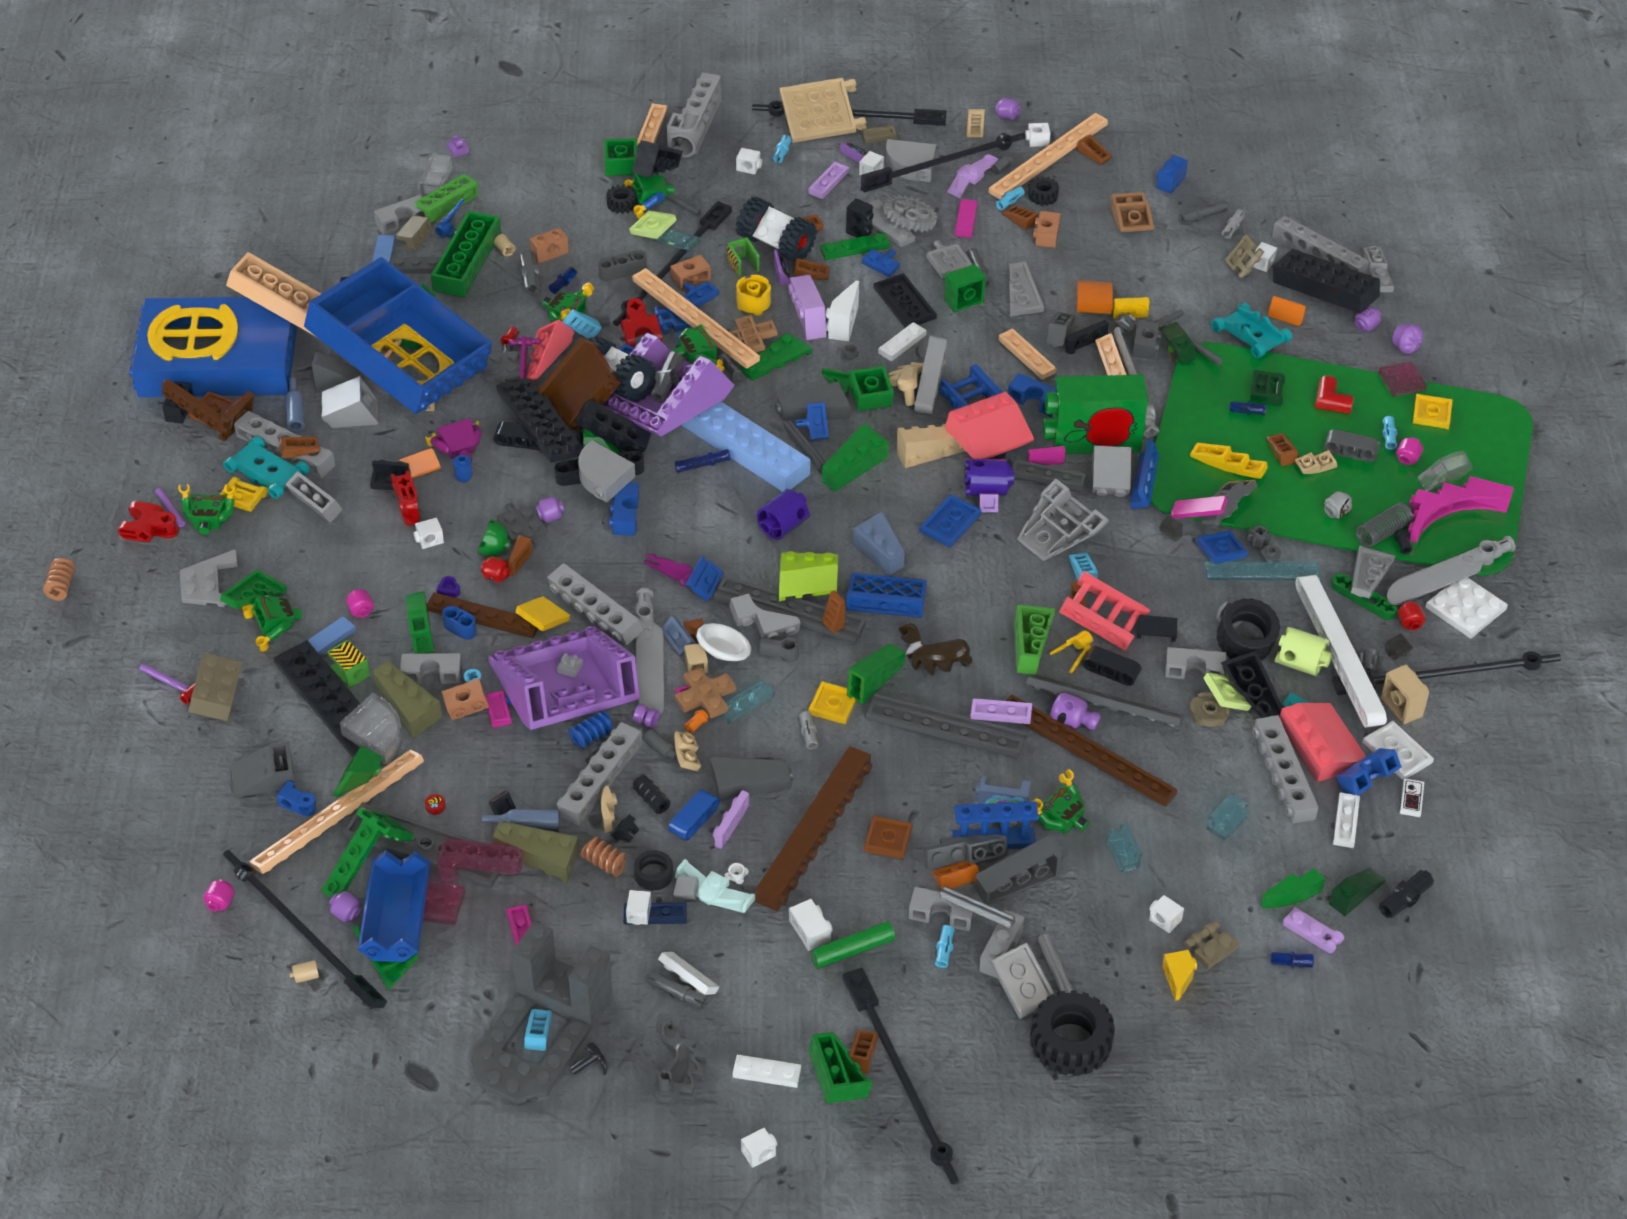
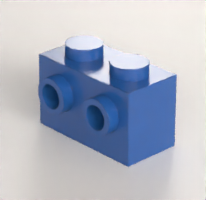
[1156,155,1188,194]

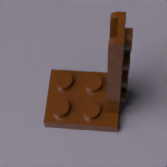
[162,379,255,442]

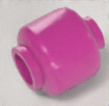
[1396,437,1423,465]
[346,589,374,618]
[203,880,235,912]

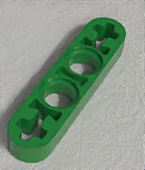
[1331,574,1398,620]

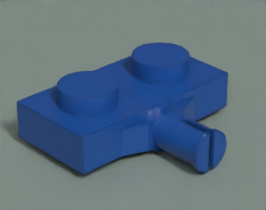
[862,249,900,278]
[683,281,719,308]
[796,402,829,441]

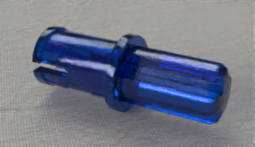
[548,267,577,294]
[1229,401,1266,415]
[1270,951,1314,968]

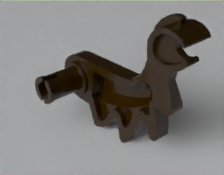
[898,623,972,675]

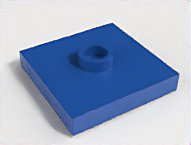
[1197,530,1248,564]

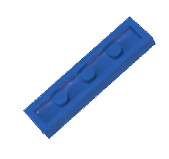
[1130,440,1160,509]

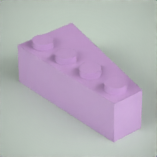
[788,275,827,340]

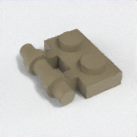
[1225,234,1264,279]
[1184,921,1239,970]

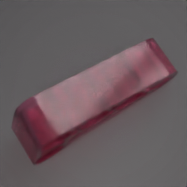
[437,839,523,883]

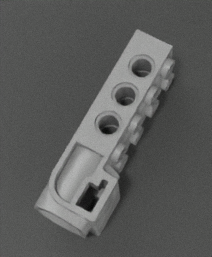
[667,72,721,157]

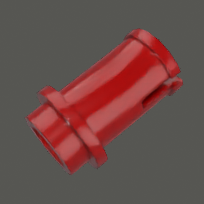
[501,326,519,346]
[180,681,196,705]

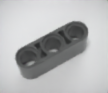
[598,250,647,281]
[1324,430,1380,462]

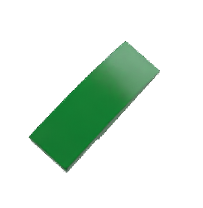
[1261,868,1326,909]

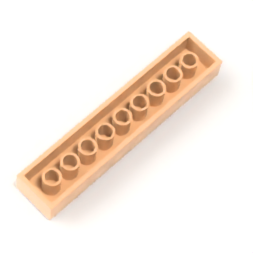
[226,252,402,361]

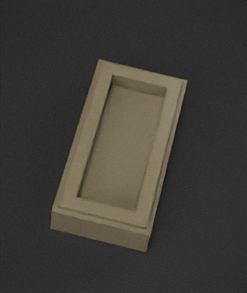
[862,125,897,144]

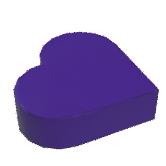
[436,576,461,598]

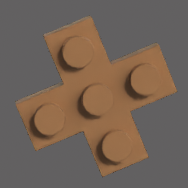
[730,315,778,353]
[675,667,736,719]

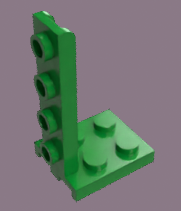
[321,807,414,898]

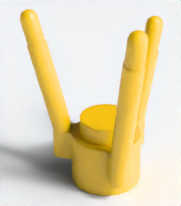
[1049,630,1093,674]

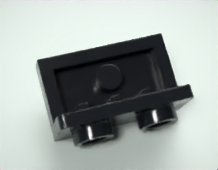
[370,460,411,491]

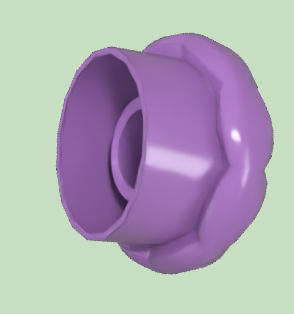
[1393,323,1423,354]

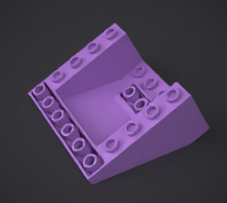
[602,333,734,437]
[489,626,640,730]

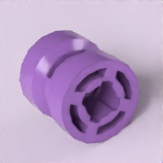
[633,703,660,729]

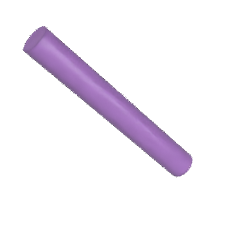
[155,488,185,527]
[139,663,189,691]

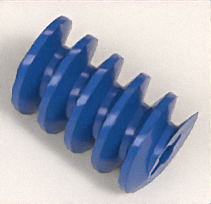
[568,710,613,749]

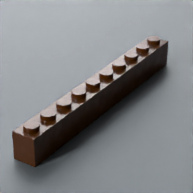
[755,746,872,912]

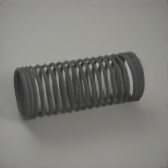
[1356,502,1413,548]

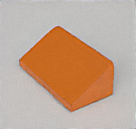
[1268,296,1306,326]
[399,448,441,479]
[932,861,979,890]

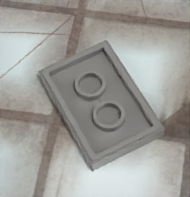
[989,942,1055,1019]

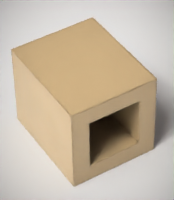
[684,644,708,673]

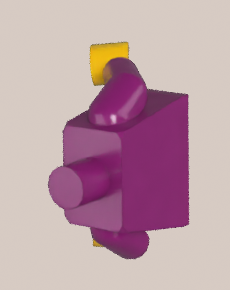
[425,418,482,462]

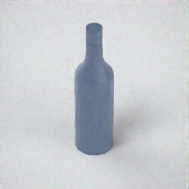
[285,377,305,433]
[482,809,560,830]

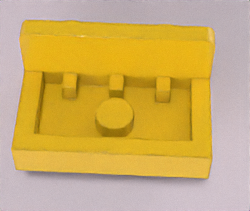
[1112,297,1150,319]

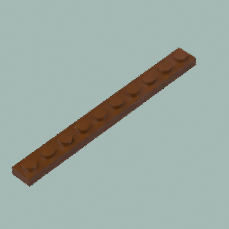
[1006,694,1177,807]

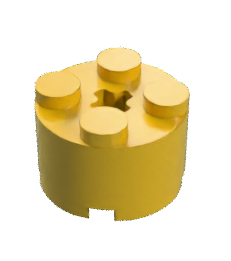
[736,275,771,316]

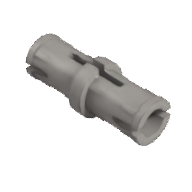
[1222,209,1246,239]
[799,711,819,750]

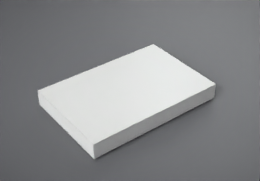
[1363,721,1434,781]

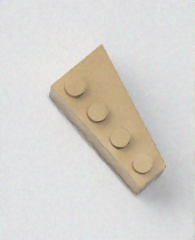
[896,424,966,468]

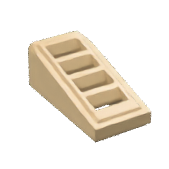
[966,109,985,137]

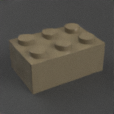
[188,653,242,721]

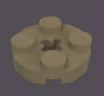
[1190,692,1230,727]

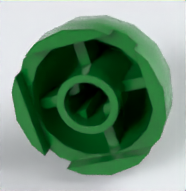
[477,519,510,557]

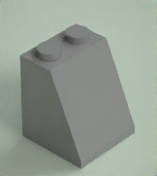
[321,376,379,428]
[1091,446,1131,497]

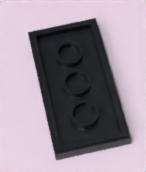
[873,273,937,328]

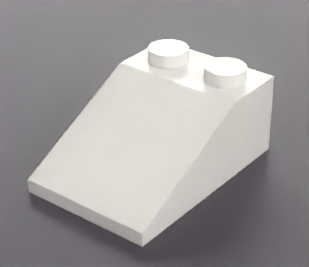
[826,281,859,342]

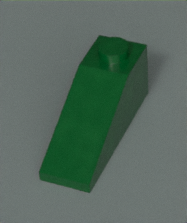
[1161,322,1198,365]
[1329,868,1386,916]

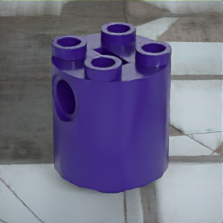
[964,459,1014,496]
[756,489,811,540]

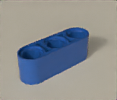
[668,789,720,841]

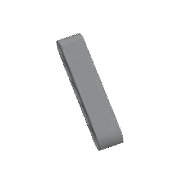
[914,336,948,415]

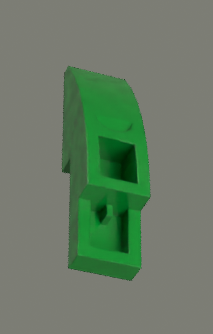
[406,591,435,654]

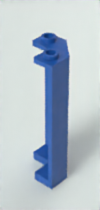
[358,850,431,962]

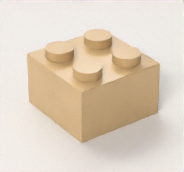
[1381,664,1429,725]

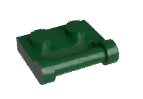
[1250,370,1285,406]

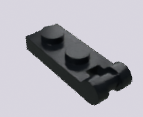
[1065,320,1109,354]

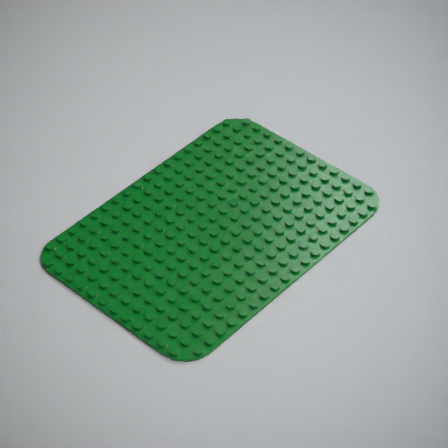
[1151,342,1533,576]

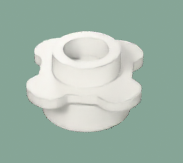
[725,863,749,884]

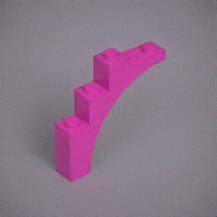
[1408,476,1514,543]

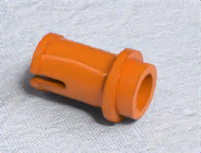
[684,709,709,734]

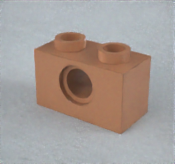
[1033,211,1061,248]
[529,228,569,264]
[670,255,711,291]
[442,678,489,721]

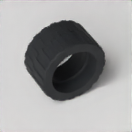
[1216,598,1280,660]

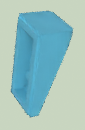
[562,309,602,339]
[1069,552,1098,581]
[524,1009,553,1051]

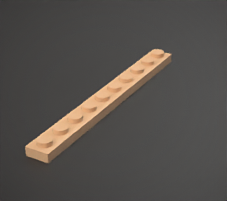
[989,113,1108,199]
[632,268,760,369]
[249,749,424,874]

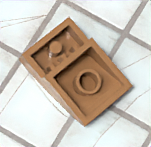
[1110,192,1154,232]

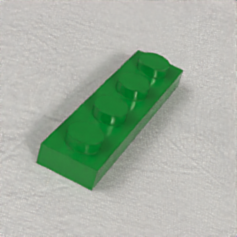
[820,232,890,261]

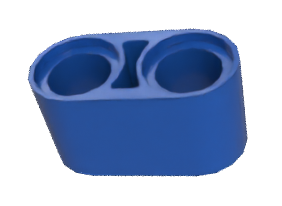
[442,606,477,639]

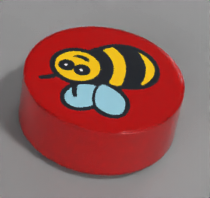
[425,794,446,815]

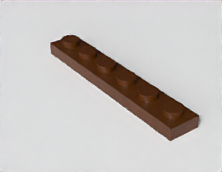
[427,592,538,639]

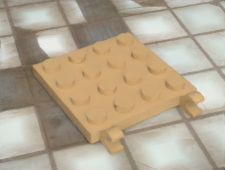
[780,78,867,143]

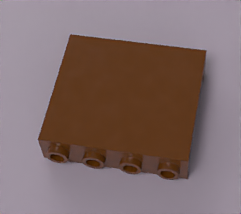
[538,337,621,431]

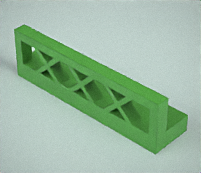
[415,174,478,224]

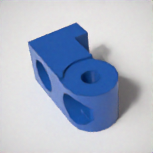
[277,780,317,816]

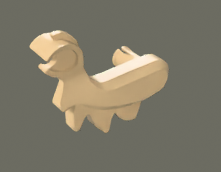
[888,360,946,406]

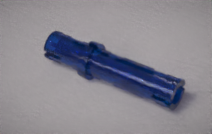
[675,449,731,473]

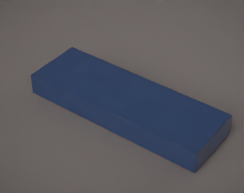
[623,902,687,924]

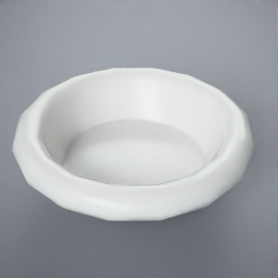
[696,623,751,661]

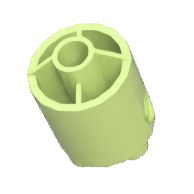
[1275,627,1332,676]

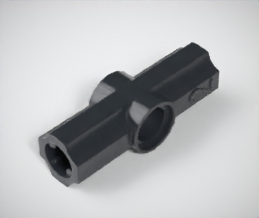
[1379,870,1434,918]

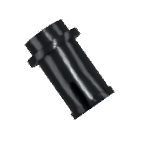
[1394,530,1412,554]

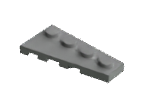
[869,199,915,247]
[1009,262,1044,317]
[1351,546,1396,598]

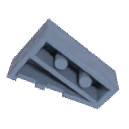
[853,512,905,576]

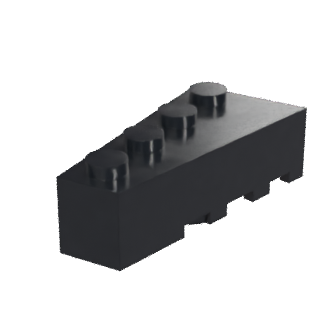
[632,140,683,178]

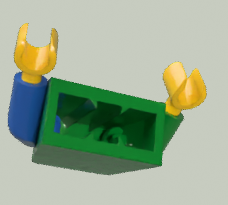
[624,174,674,219]

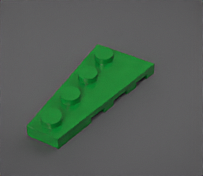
[739,332,813,381]

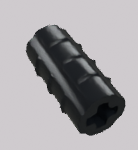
[633,775,670,814]

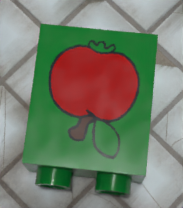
[1043,374,1148,454]

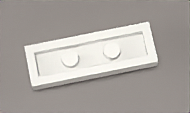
[878,322,926,362]
[1333,793,1360,848]
[658,952,719,996]
[733,1055,801,1088]

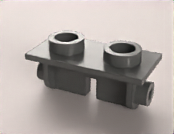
[719,353,747,386]

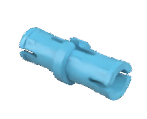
[773,135,792,163]
[996,186,1025,210]
[1383,416,1397,450]
[935,925,955,968]

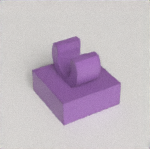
[447,135,469,157]
[979,492,999,512]

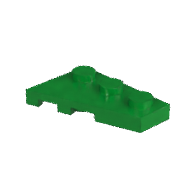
[220,569,287,609]

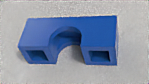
[1008,373,1055,417]
[609,482,639,535]
[1336,748,1402,795]

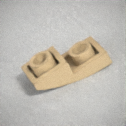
[1295,450,1337,474]
[674,731,701,772]
[601,786,617,833]

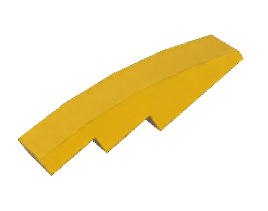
[1190,443,1268,479]

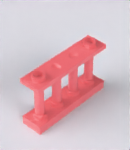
[1059,571,1150,651]

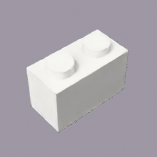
[789,899,833,951]

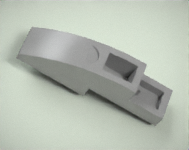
[1363,246,1394,292]

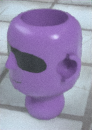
[1050,692,1101,730]

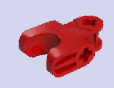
[621,298,662,348]
[390,470,421,526]
[118,501,179,542]

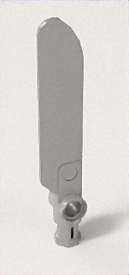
[1114,327,1159,438]
[1386,536,1516,605]
[635,588,664,715]

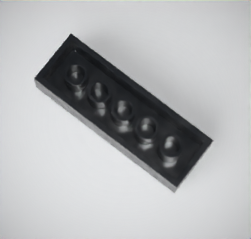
[1273,249,1380,314]

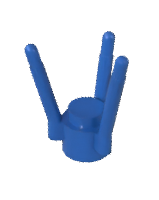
[435,199,464,238]

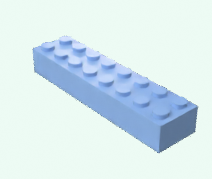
[681,402,810,492]

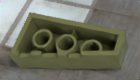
[373,660,442,739]
[493,821,579,884]

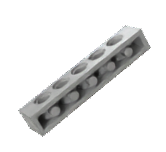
[1272,216,1369,274]
[234,411,335,479]
[547,563,643,645]
[1252,715,1318,824]
[556,722,642,826]

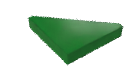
[822,368,850,397]

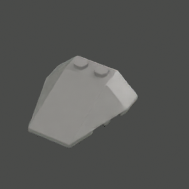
[1017,479,1109,562]

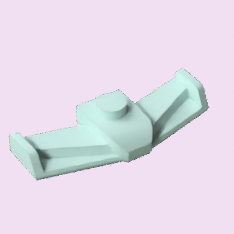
[675,859,755,913]

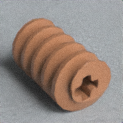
[43,558,75,601]
[580,837,626,877]

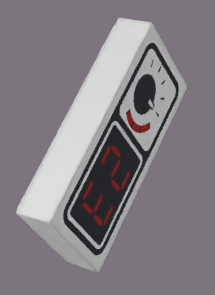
[1400,778,1424,817]

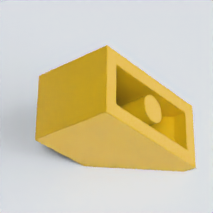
[1162,950,1197,1001]

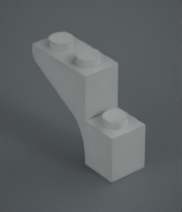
[729,594,801,639]

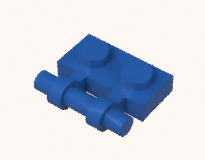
[653,306,691,335]

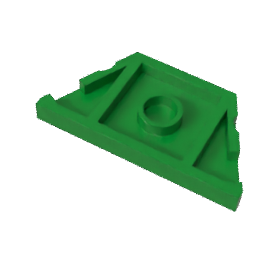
[352,925,418,990]

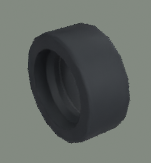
[634,850,673,891]

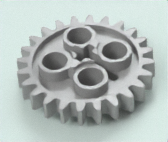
[883,195,938,232]

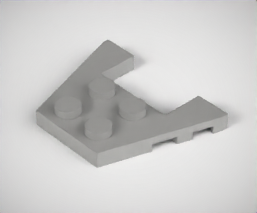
[180,550,240,609]

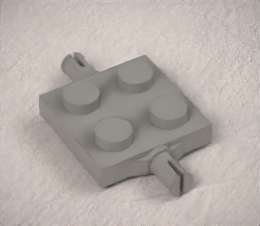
[927,240,973,278]

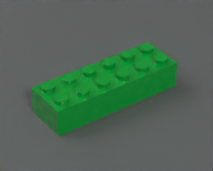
[431,211,501,298]

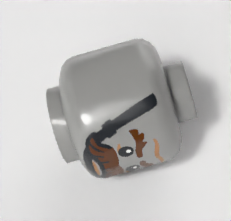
[1324,491,1352,519]

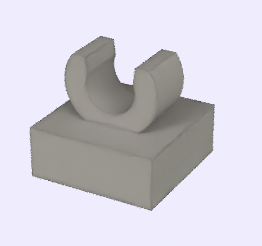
[557,652,583,678]

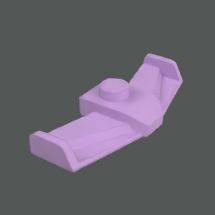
[947,154,998,199]

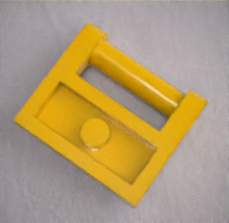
[219,477,268,512]

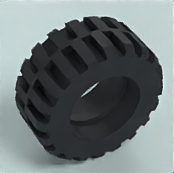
[1030,990,1115,1076]

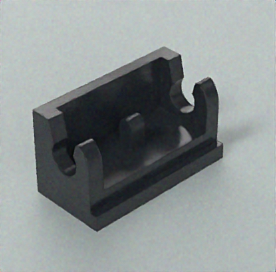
[1137,615,1178,642]

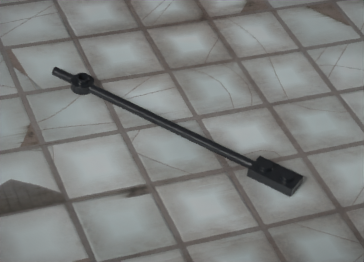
[752,101,947,126]
[861,133,1026,193]
[613,201,732,326]
[1332,651,1561,695]
[223,850,388,1009]
[843,967,959,1184]

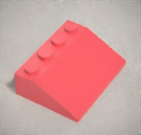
[945,391,1034,459]
[1280,703,1366,782]

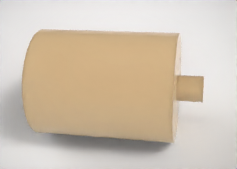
[494,234,516,257]
[289,960,319,983]

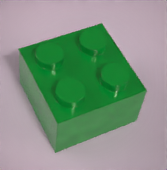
[604,138,637,176]
[944,264,986,313]
[848,366,894,412]

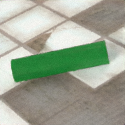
[811,921,895,969]

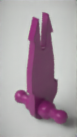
[508,336,542,379]
[644,553,693,586]

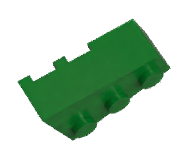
[808,1032,873,1104]

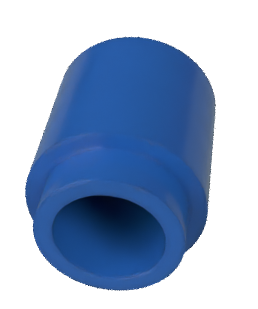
[453,455,473,482]

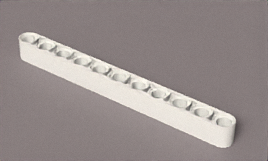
[1295,575,1387,728]

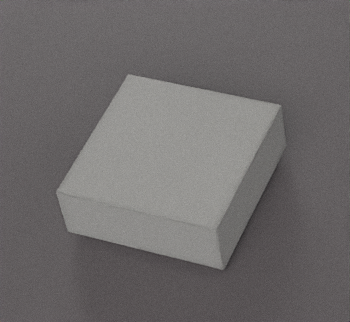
[673,876,699,899]

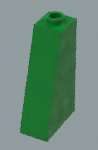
[847,643,905,705]

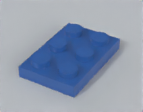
[919,494,982,548]

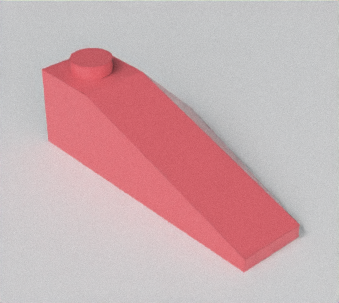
[526,320,575,381]

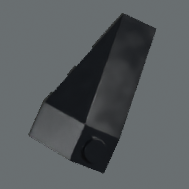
[1221,651,1283,718]

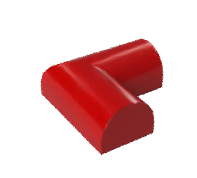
[1315,376,1354,414]

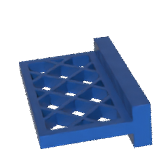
[846,573,927,618]

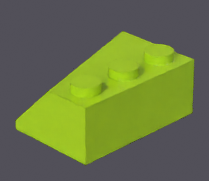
[779,551,838,601]

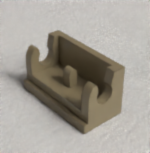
[396,215,433,251]

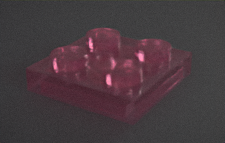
[1378,361,1427,397]
[423,882,465,925]

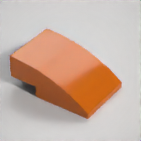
[1076,280,1113,314]

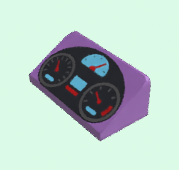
[840,142,868,163]
[774,250,791,285]

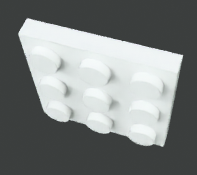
[1425,577,1508,639]

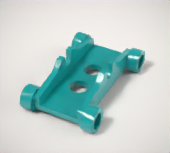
[1210,302,1292,359]
[223,435,310,499]

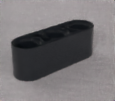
[1082,646,1142,686]

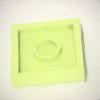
[629,210,677,239]
[1203,673,1252,711]

